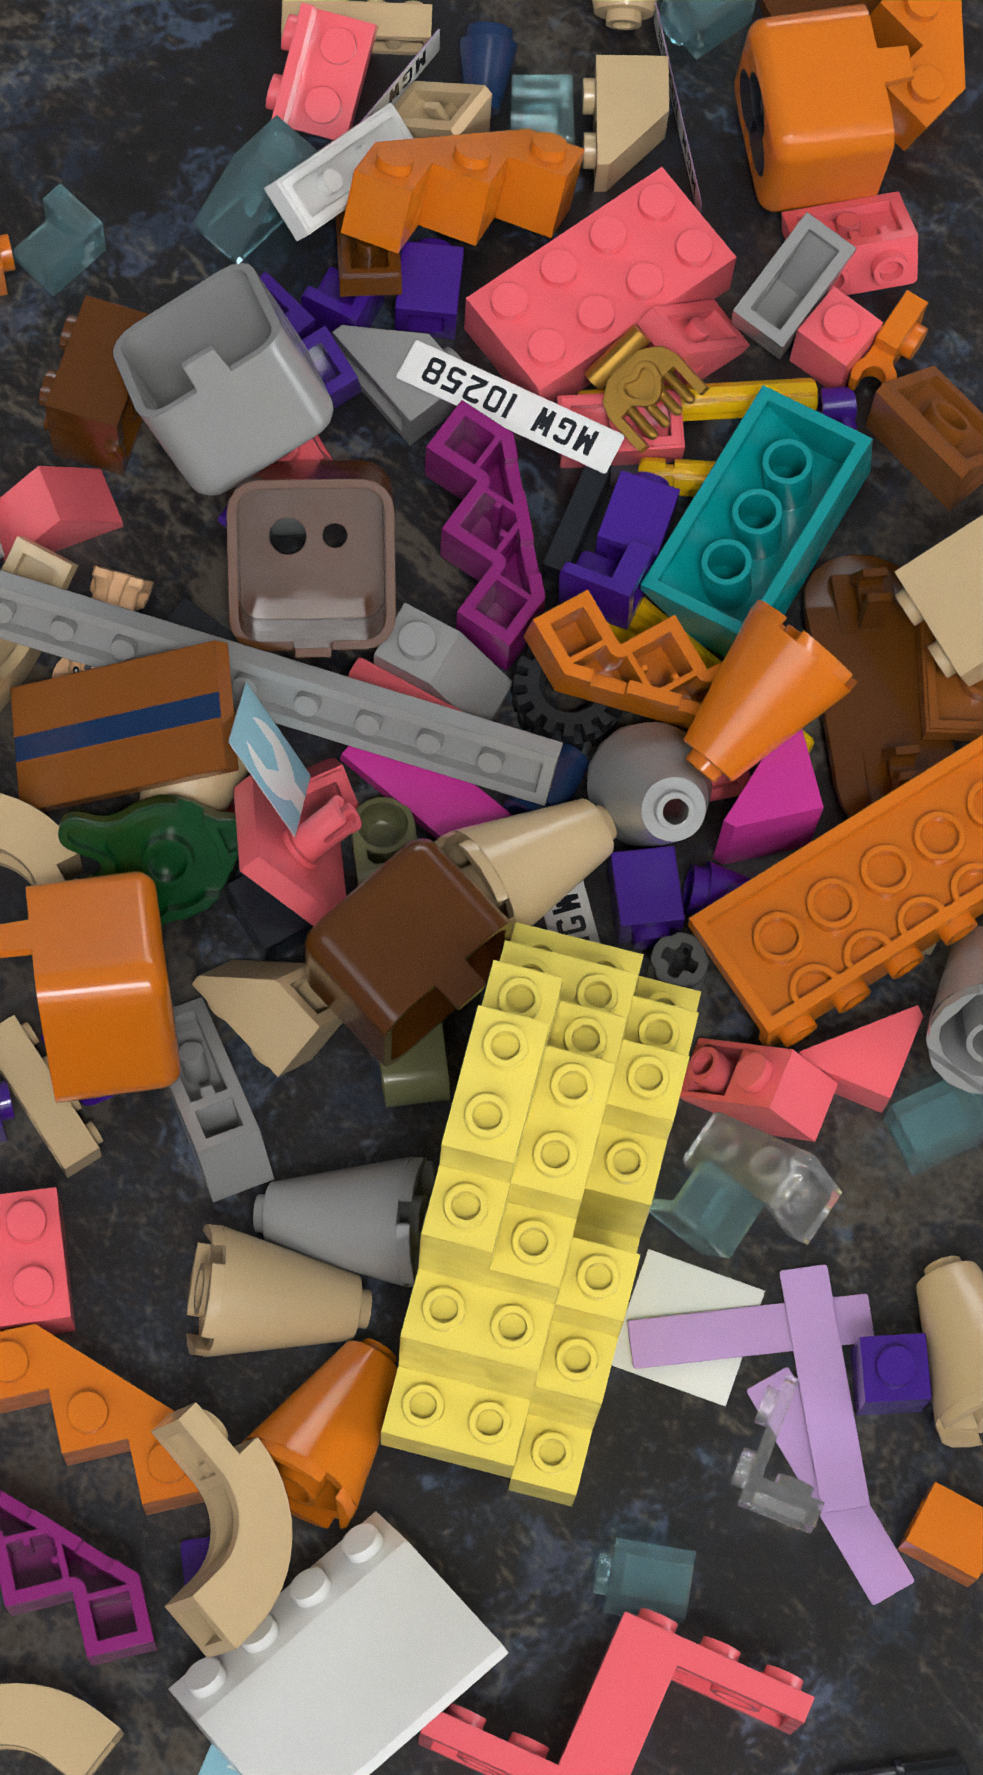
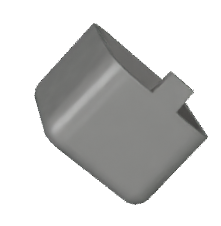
[113,263,333,496]

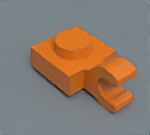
[848,290,928,391]

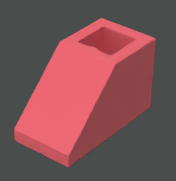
[680,1038,838,1142]

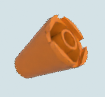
[683,599,858,783]
[242,1338,398,1529]

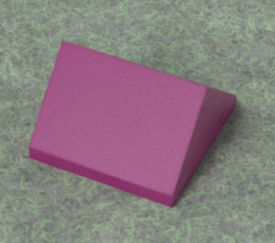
[712,729,824,865]

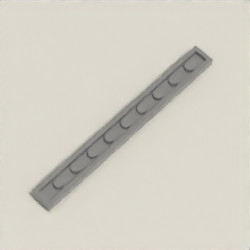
[0,570,563,806]

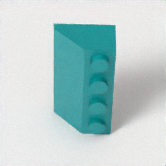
[641,385,873,657]

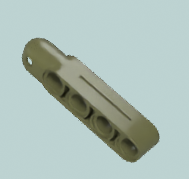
[351,797,450,1108]

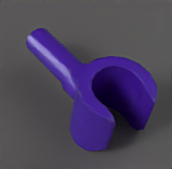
[818,387,858,431]

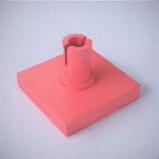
[234,774,362,926]

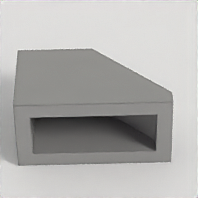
[731,212,857,359]
[332,325,463,446]
[374,603,513,721]

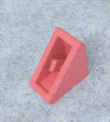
[0,466,124,563]
[799,1005,923,1113]

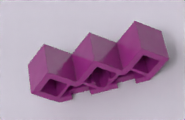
[425,400,545,671]
[0,1489,158,1666]

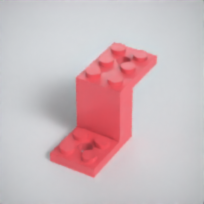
[418,1608,815,1775]

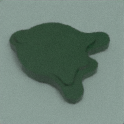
[58,795,239,926]

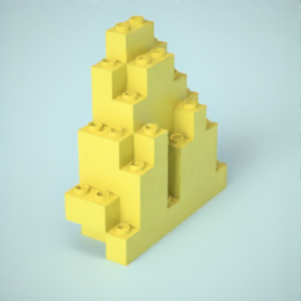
[380,922,701,1507]

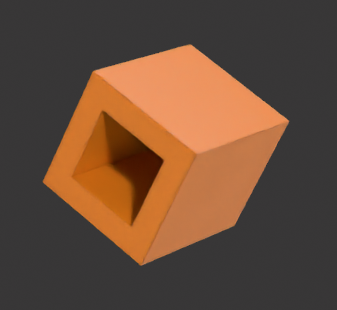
[897,1482,983,1587]

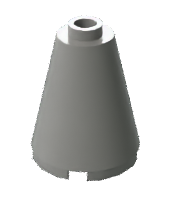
[587,722,712,847]
[926,926,983,1094]
[253,1156,436,1288]

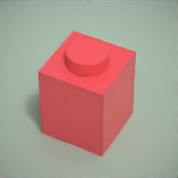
[789,287,883,388]

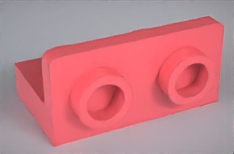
[266,2,378,141]
[781,191,918,295]

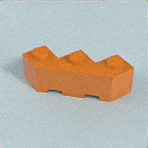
[870,0,966,151]
[341,129,585,254]
[523,590,723,729]
[0,1324,204,1516]

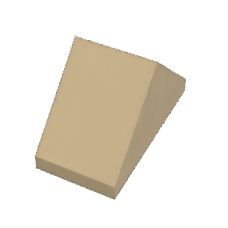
[394,81,492,139]

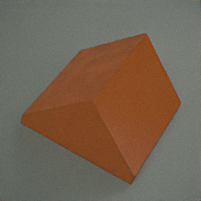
[865,365,983,512]

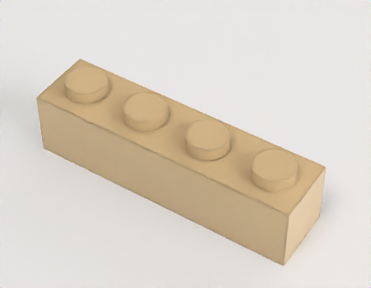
[281,0,432,55]
[0,1015,103,1178]

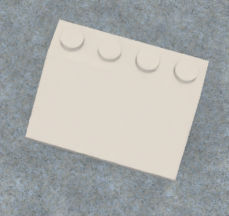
[169,1511,508,1775]

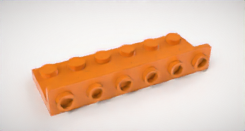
[688,735,983,1047]

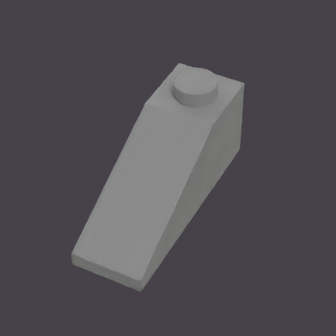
[167,997,274,1202]

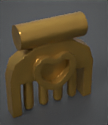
[584,324,710,453]

